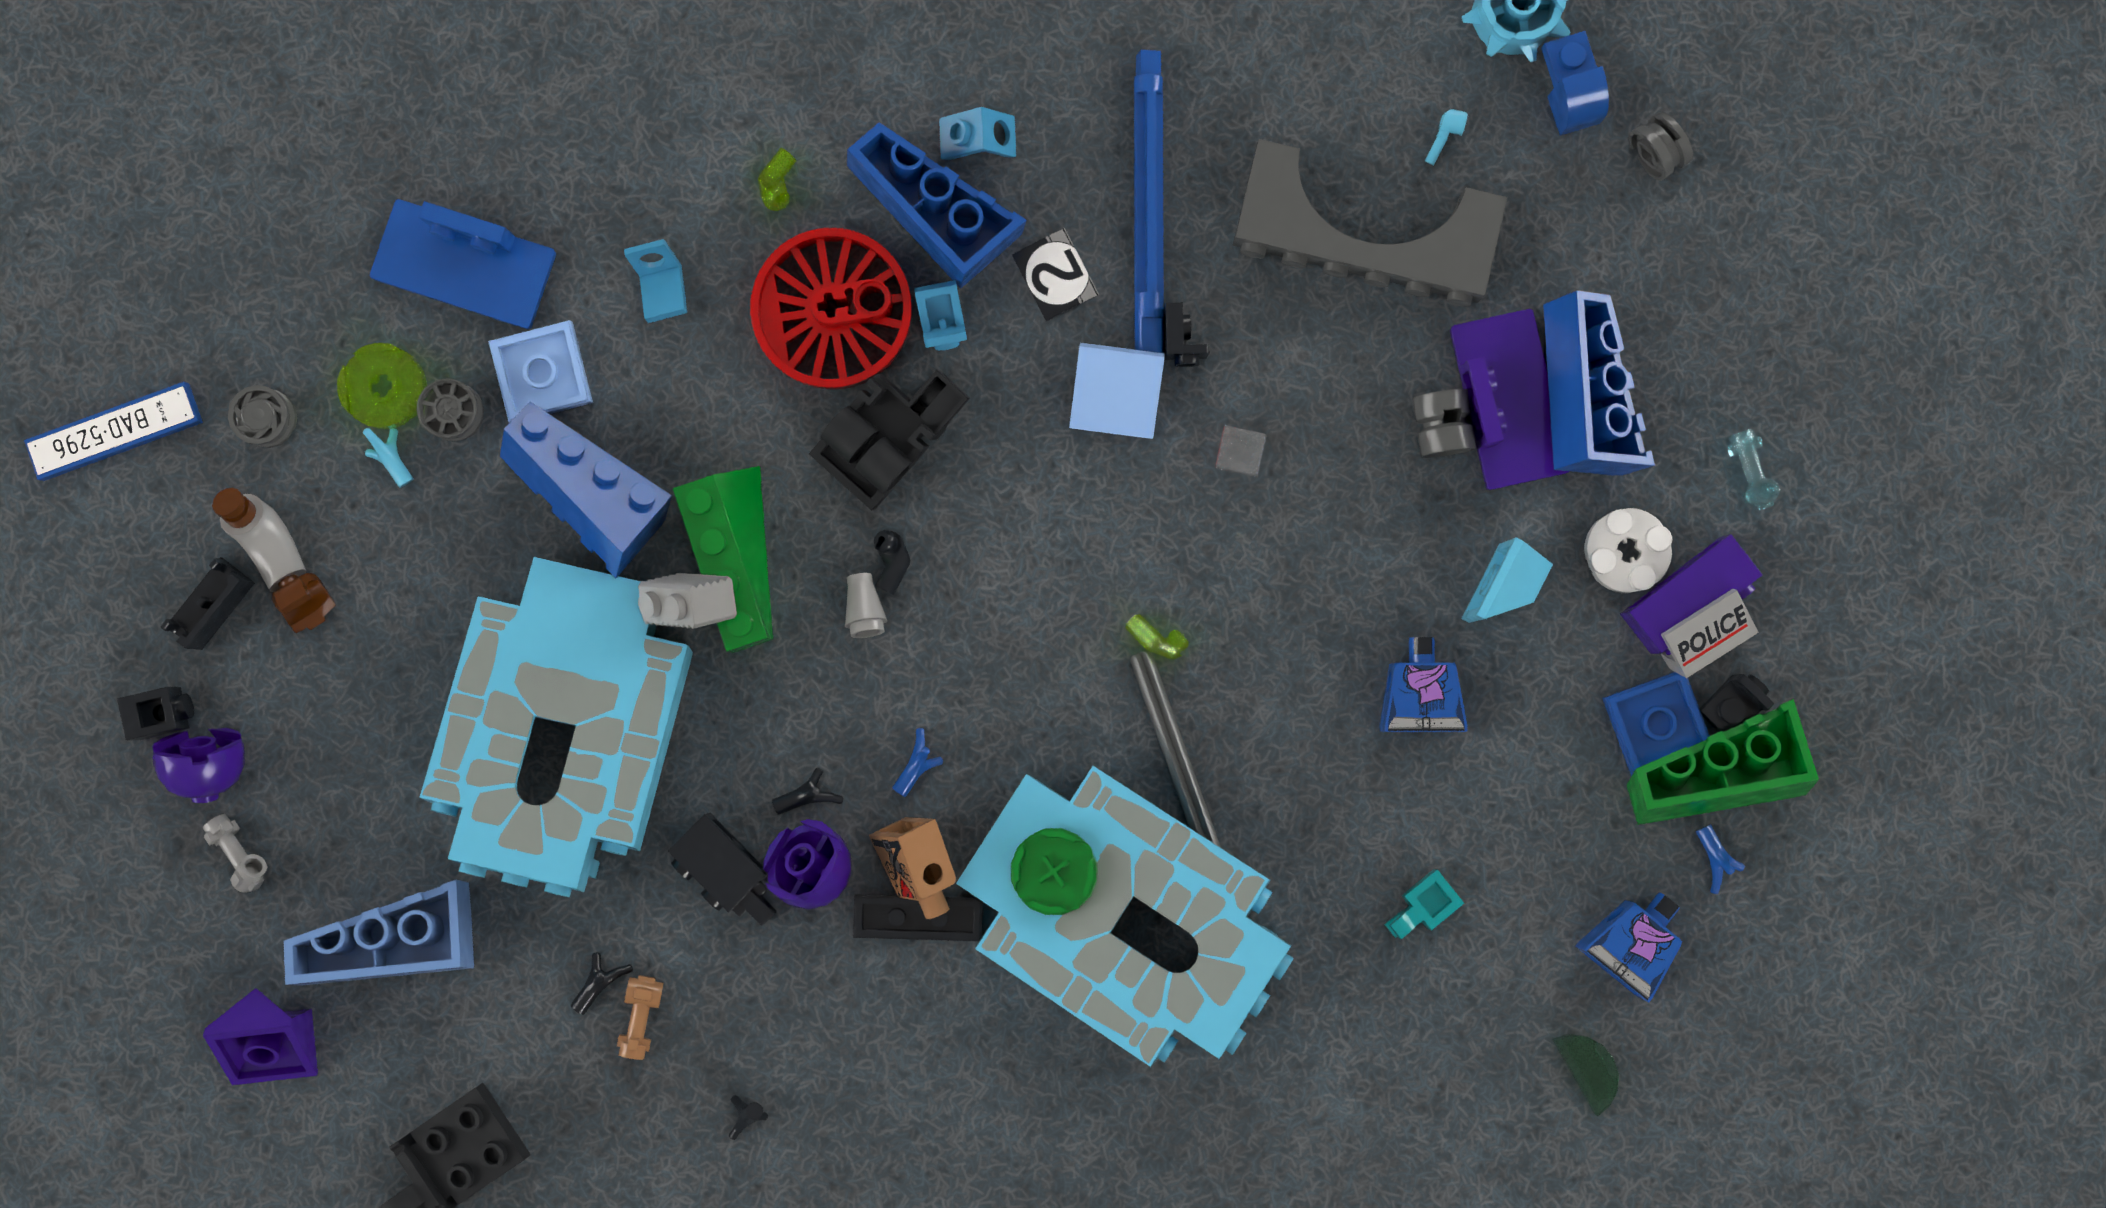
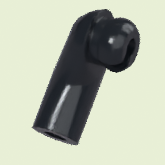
[873,530,910,595]

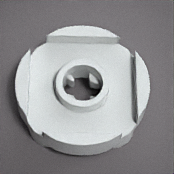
[1584,508,1672,593]

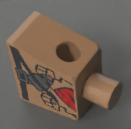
[869,817,956,919]

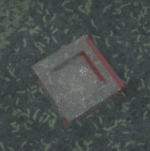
[1215,425,1267,477]

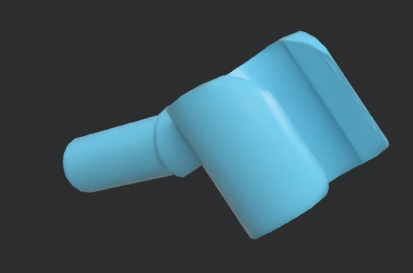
[1425,109,1468,166]

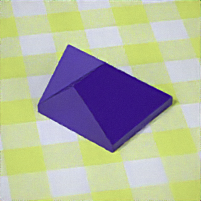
[203,988,318,1085]

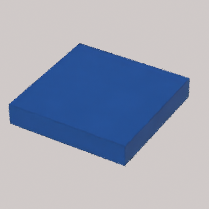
[1602,672,1710,776]

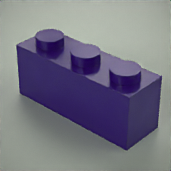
[1620,534,1763,655]

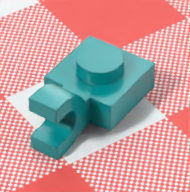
[1384,869,1464,939]

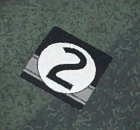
[1012,228,1099,321]

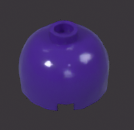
[152,728,245,803]
[763,819,852,909]

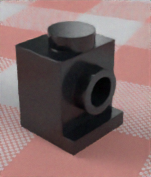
[117,687,194,741]

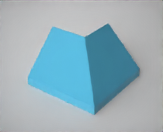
[1461,537,1553,623]

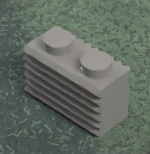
[638,573,737,629]

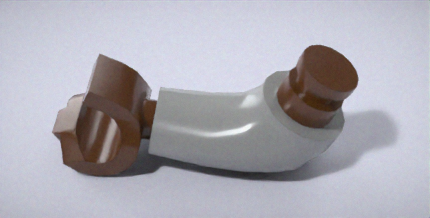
[212,488,336,633]

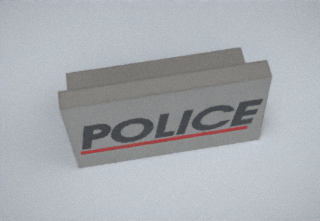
[1661,589,1759,678]

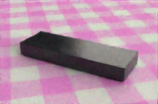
[853,894,983,941]

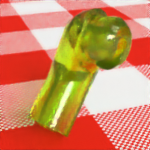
[758,148,797,211]
[1125,614,1189,660]

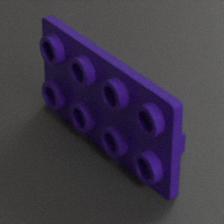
[1450,309,1569,490]

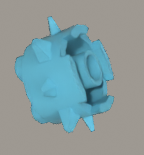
[1462,0,1571,62]

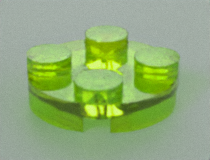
[337,343,427,429]

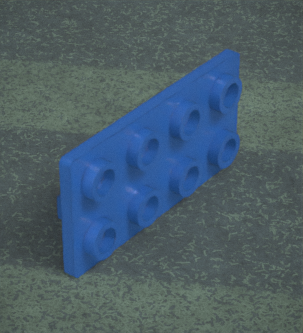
[370,199,556,330]

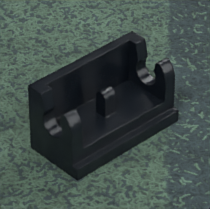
[160,557,255,650]

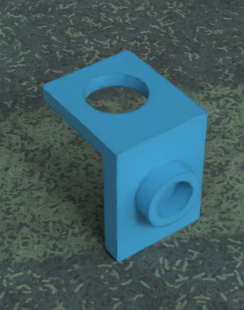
[939,107,1016,160]
[624,239,687,323]

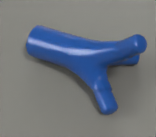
[892,728,943,797]
[1695,824,1745,894]

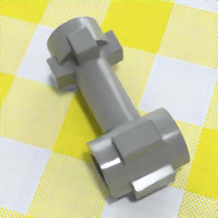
[203,814,268,893]

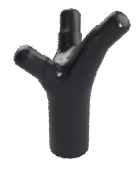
[772,768,843,815]
[571,953,633,1015]
[729,1095,768,1140]

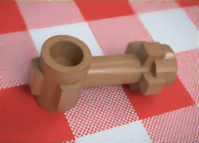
[617,975,664,1060]

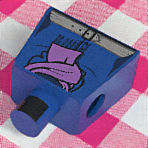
[1380,637,1467,732]
[1575,892,1682,1003]

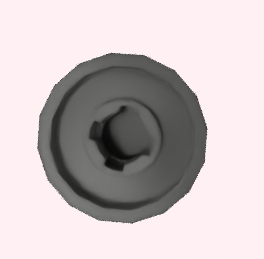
[1412,389,1477,458]

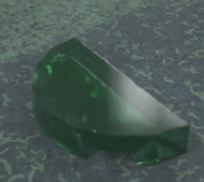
[1552,1034,1619,1117]

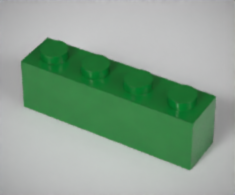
[673,466,773,653]
[1627,699,1819,825]

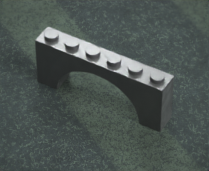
[1233,139,1508,307]

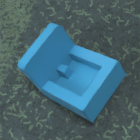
[914,280,967,350]

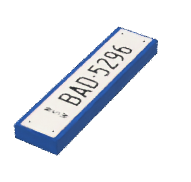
[24,382,203,481]

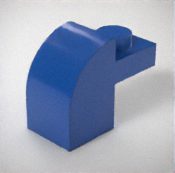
[1541,31,1609,136]

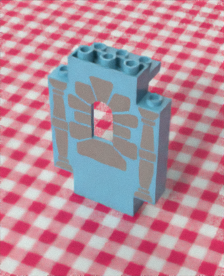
[420,557,693,897]
[956,766,1294,1067]

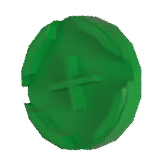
[1011,828,1098,915]

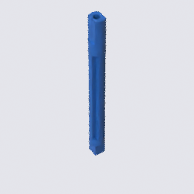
[1134,50,1164,366]

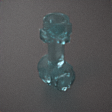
[1727,429,1780,510]

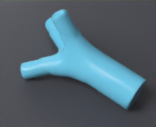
[363,428,414,488]

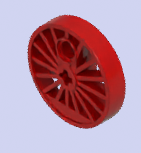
[750,228,912,390]

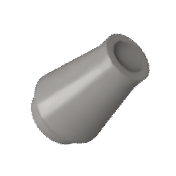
[845,573,887,638]

